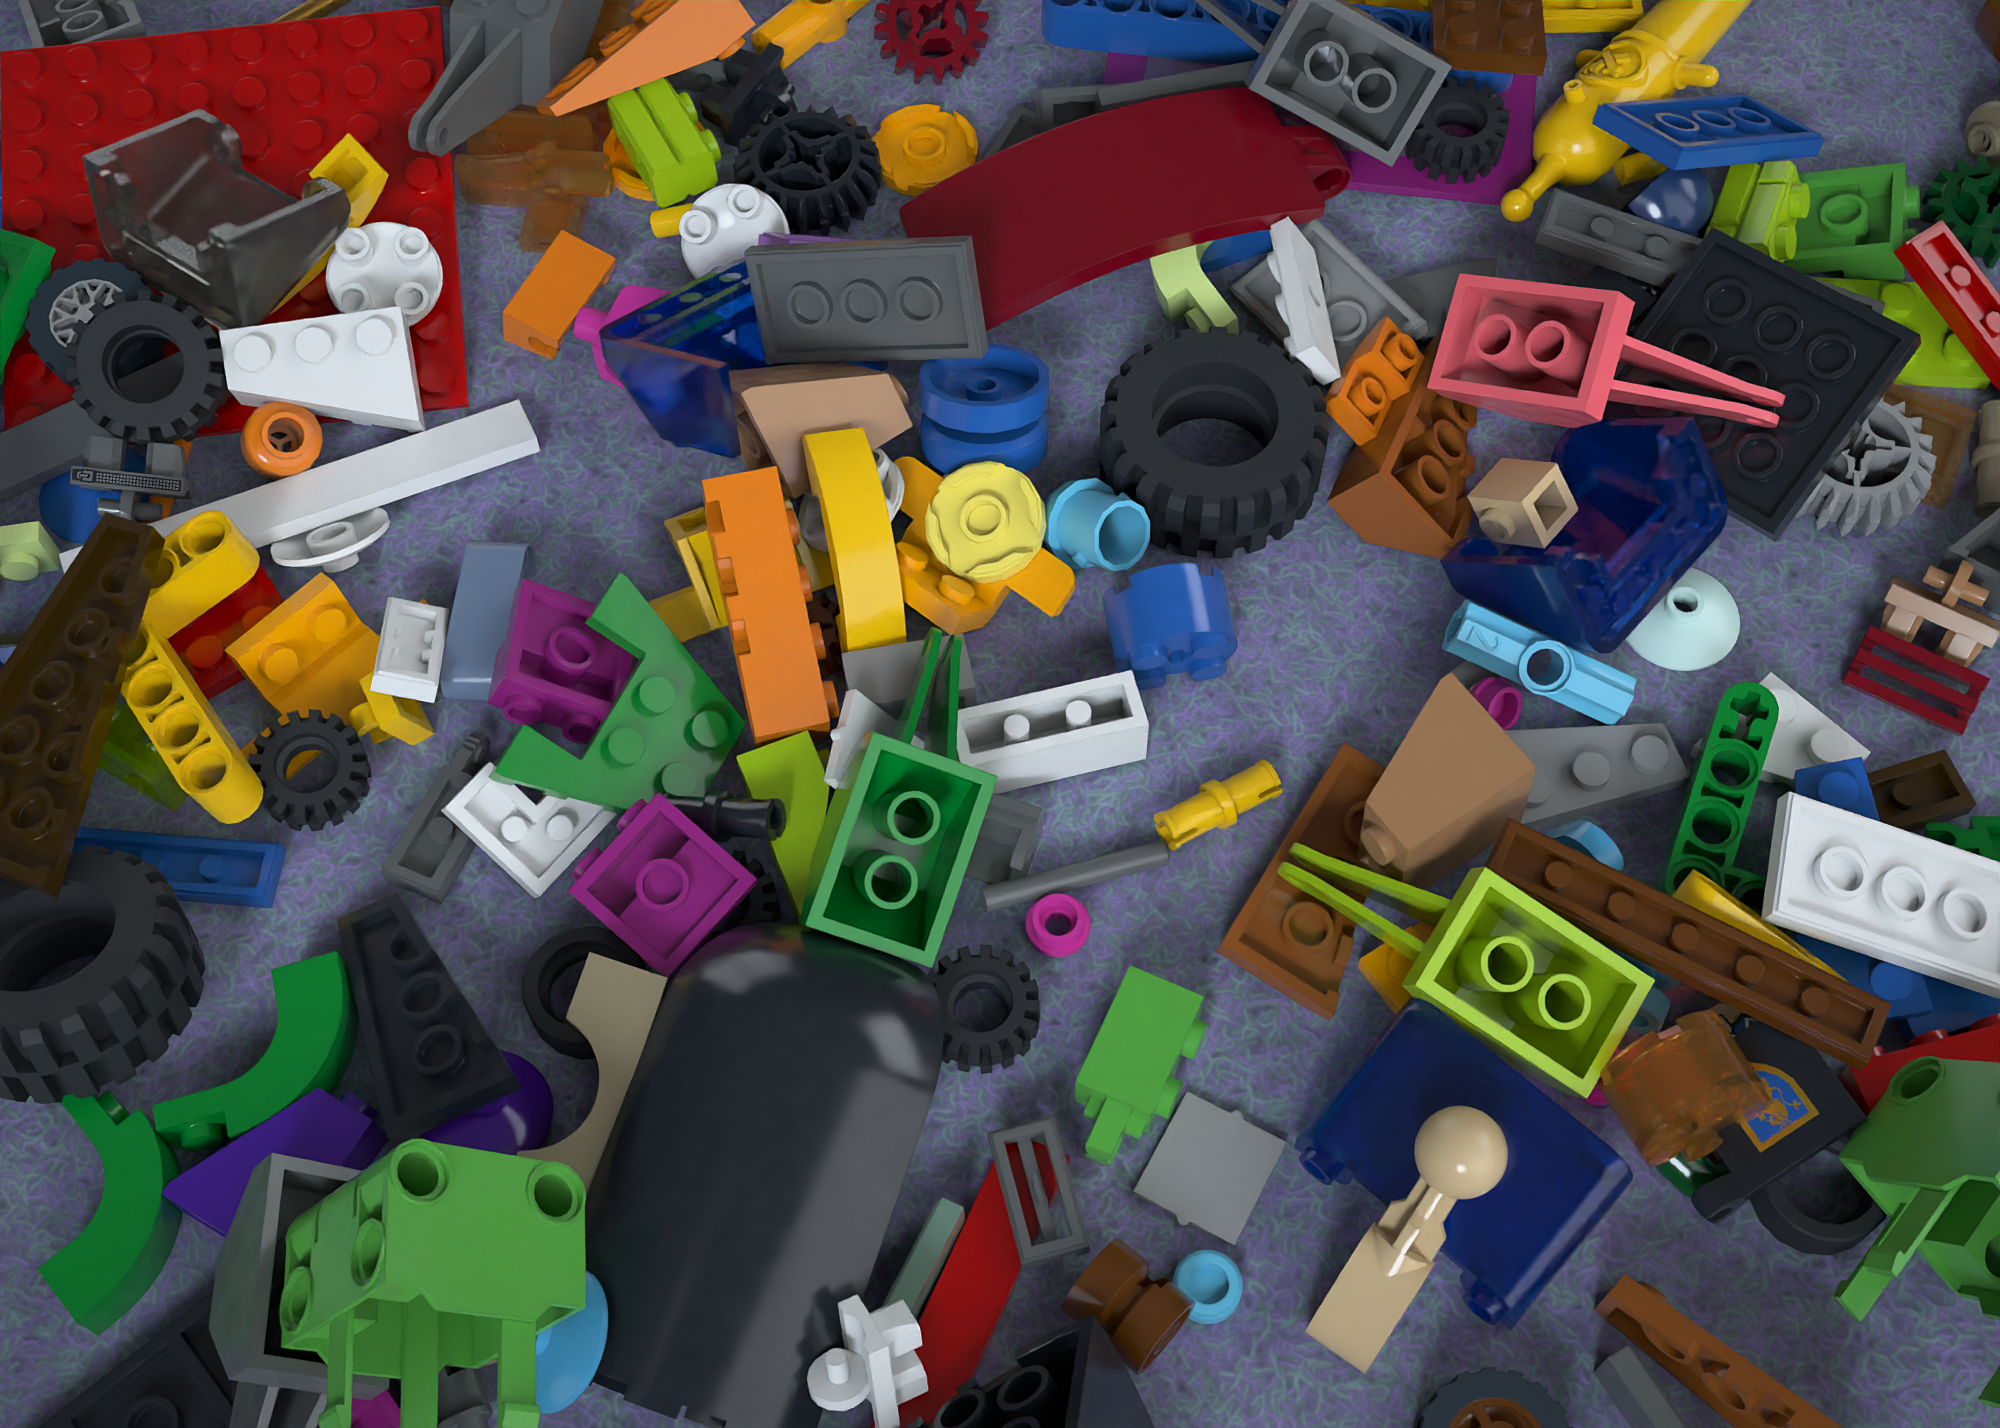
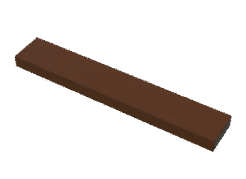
[1484,817,1892,1070]

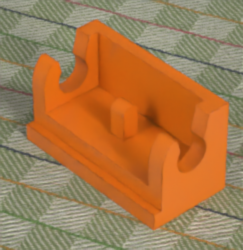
[503,230,616,360]

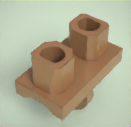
[1879,559,2000,668]

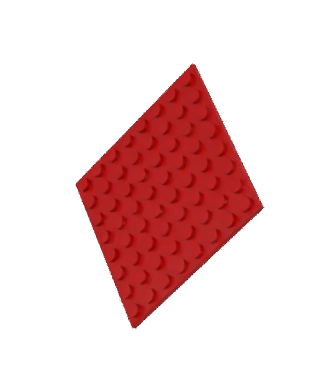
[0,5,469,446]

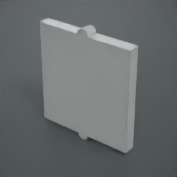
[1133,1091,1287,1247]

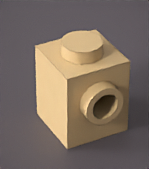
[1467,458,1579,548]

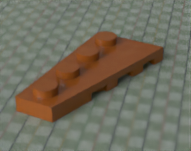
[1216,742,1386,1021]
[1594,1273,1843,1428]

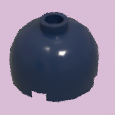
[1620,166,1715,239]

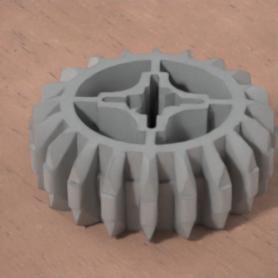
[1795,396,1937,538]

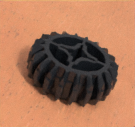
[733,103,882,237]

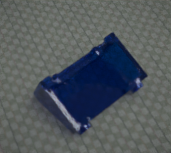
[1440,417,1728,654]
[1294,997,1633,1330]

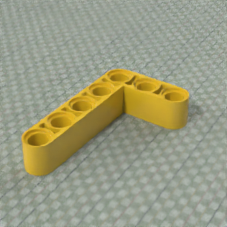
[120,510,263,824]

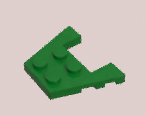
[488,572,746,815]

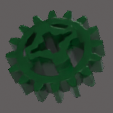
[1920,156,2000,269]

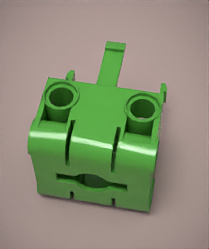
[1834,1056,2000,1409]
[279,1139,586,1428]

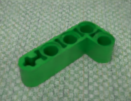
[1655,682,1782,930]

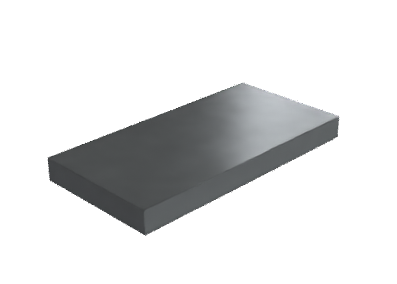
[744,235,989,364]

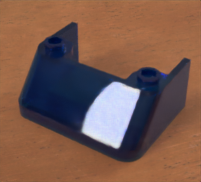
[599,258,888,459]

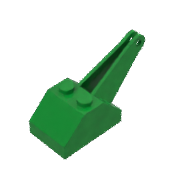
[800,627,998,968]

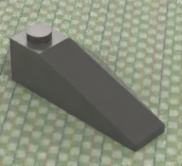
[18,0,147,48]

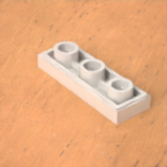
[1267,217,1341,385]

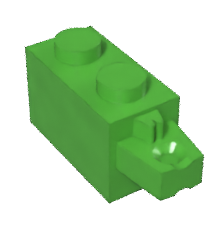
[1075,965,1209,1167]

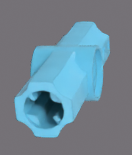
[1442,599,1637,726]

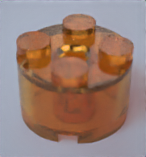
[1597,1011,1773,1167]

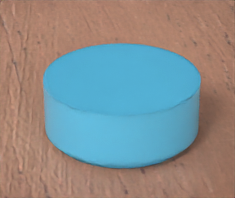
[1172,1250,1243,1324]

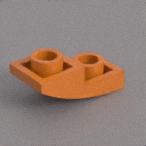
[1325,316,1425,446]

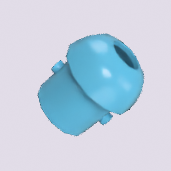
[1043,478,1150,571]

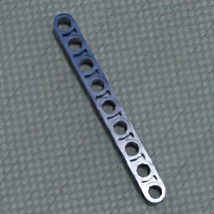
[1041,0,1515,94]

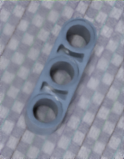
[440,540,536,702]

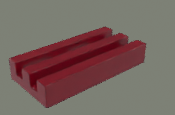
[1841,626,1990,737]

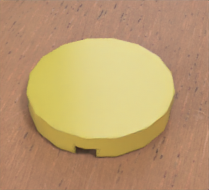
[925,461,1047,583]

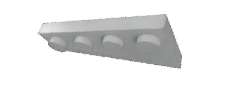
[1504,723,1690,829]

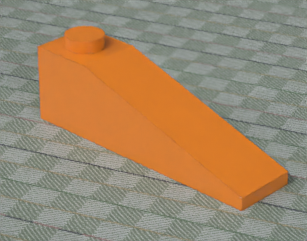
[535,0,756,117]

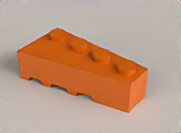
[702,466,839,749]

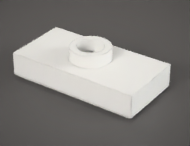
[370,597,449,703]

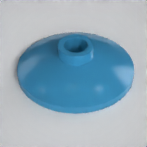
[536,1270,608,1414]

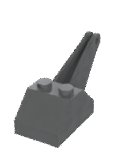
[408,0,605,157]
[1194,0,1452,167]
[209,1153,390,1428]

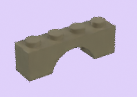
[516,952,668,1196]

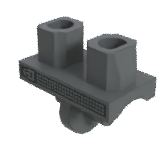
[70,435,194,522]

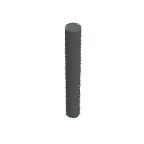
[979,840,1169,913]

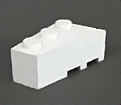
[219,306,426,434]

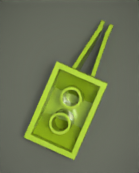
[1277,843,1655,1099]

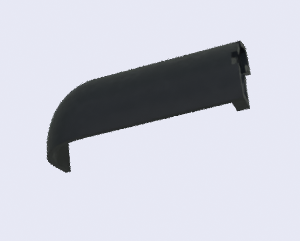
[585,921,944,1428]

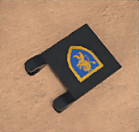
[1628,1020,1869,1224]

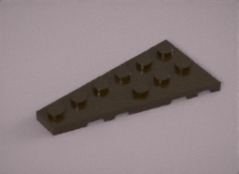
[0,512,166,898]

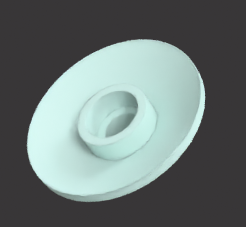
[1617,564,1740,671]

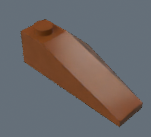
[1327,332,1477,560]

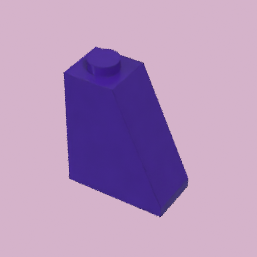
[161,1088,389,1238]

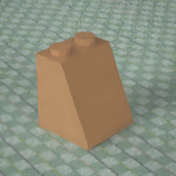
[700,362,913,498]
[1356,672,1537,890]

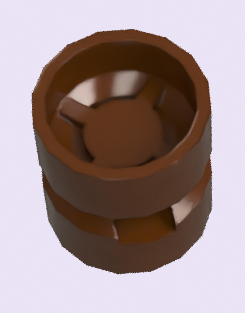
[1061,1238,1196,1375]

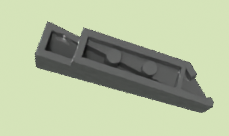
[1030,60,1285,133]

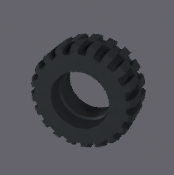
[1098,326,1329,559]
[0,845,206,1104]

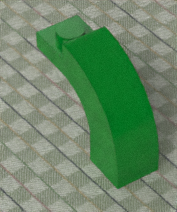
[152,951,359,1152]
[37,1089,182,1336]

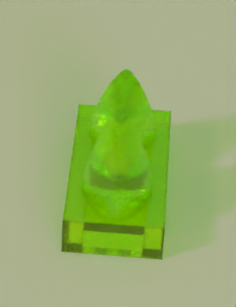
[97,703,189,812]

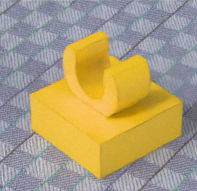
[347,670,435,746]

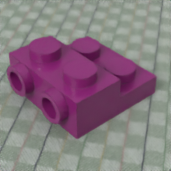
[487,578,633,744]
[568,792,758,981]

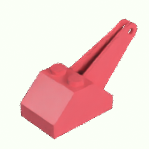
[1427,273,1785,428]

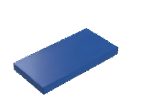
[1592,93,1825,171]

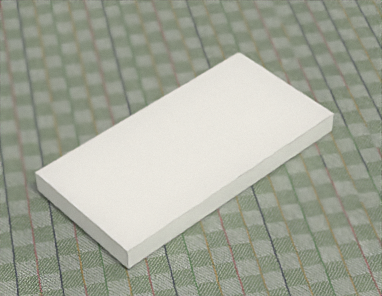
[1761,792,2000,999]

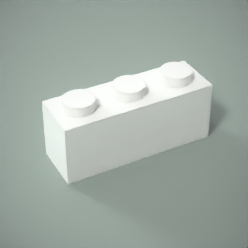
[956,670,1149,794]

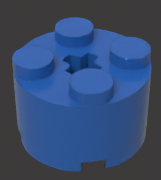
[1102,563,1238,691]

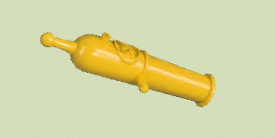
[1501,0,1753,222]

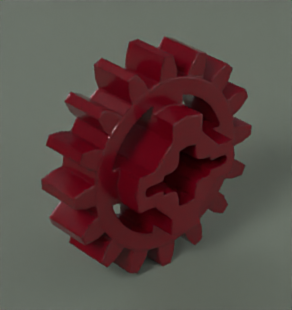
[873,0,989,85]

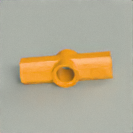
[750,0,871,70]

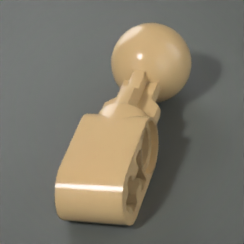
[1305,1106,1508,1374]

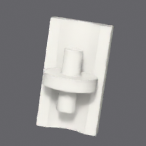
[807,1294,928,1428]

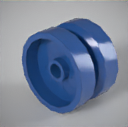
[919,344,1049,475]

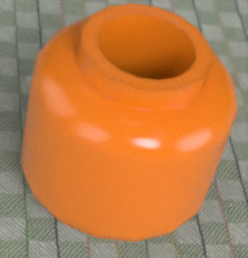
[240,401,323,481]

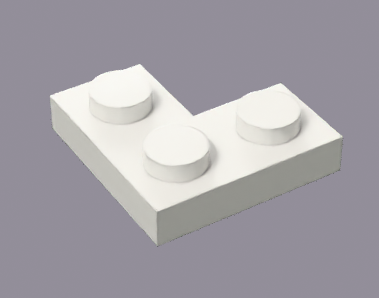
[441,762,616,898]

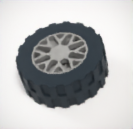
[26,258,169,388]

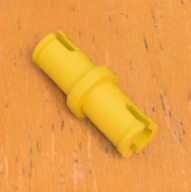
[1153,759,1282,850]

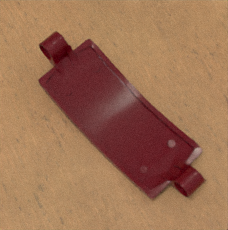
[899,87,1352,331]

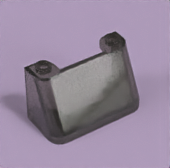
[82,109,351,330]

